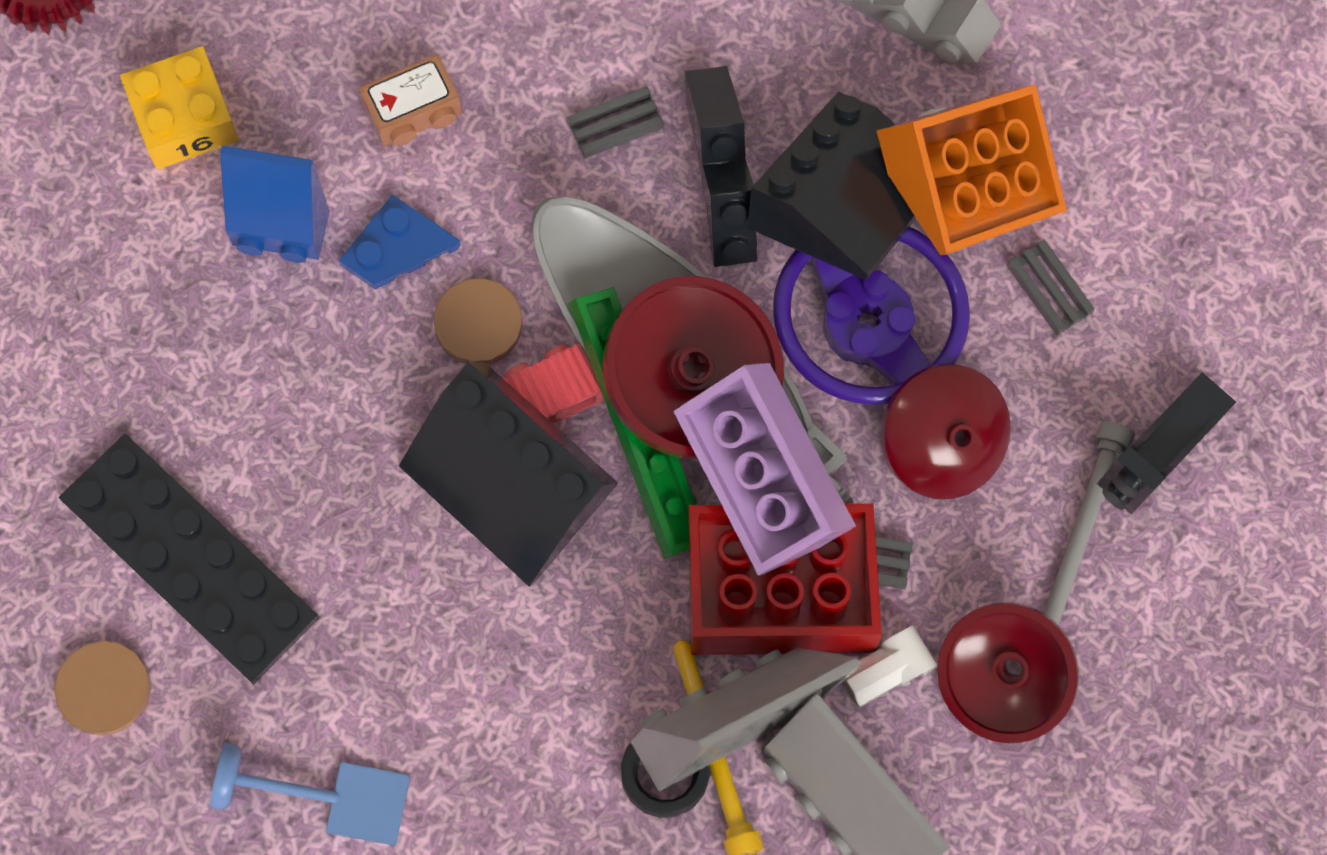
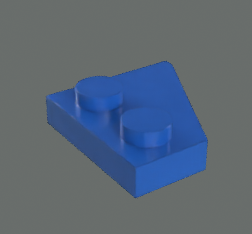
[339,194,461,290]

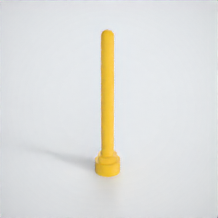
[673,640,765,855]

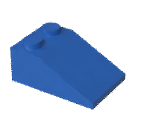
[220,145,330,263]

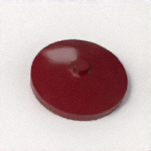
[603,276,784,459]

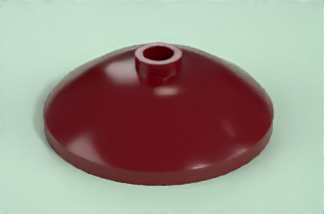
[881,364,1011,500]
[937,602,1079,743]

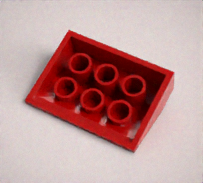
[689,503,882,655]

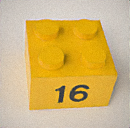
[120,46,240,170]

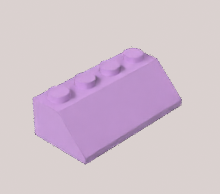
[673,363,856,576]

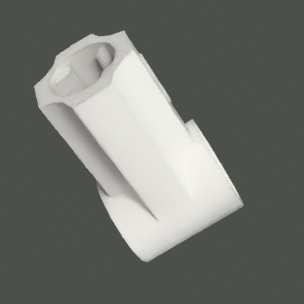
[842,626,938,709]

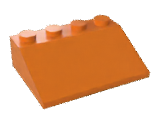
[876,84,1067,255]

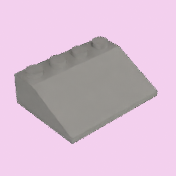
[630,648,861,791]
[763,694,950,855]

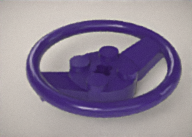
[773,227,970,405]

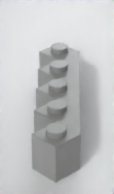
[838,0,1002,64]

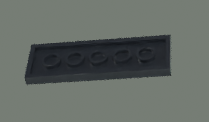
[58,434,320,685]

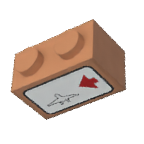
[358,53,462,147]

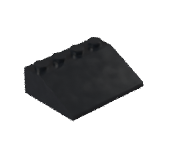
[748,91,916,280]
[399,362,618,587]

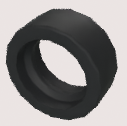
[621,743,711,818]

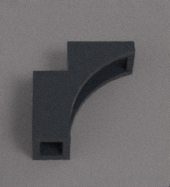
[684,66,758,267]
[1097,372,1236,515]

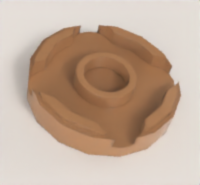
[434,278,522,365]
[54,641,152,736]

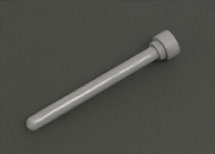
[1043,421,1135,625]

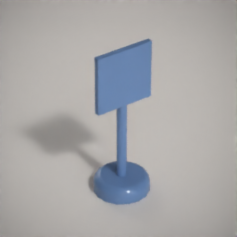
[210,742,410,846]

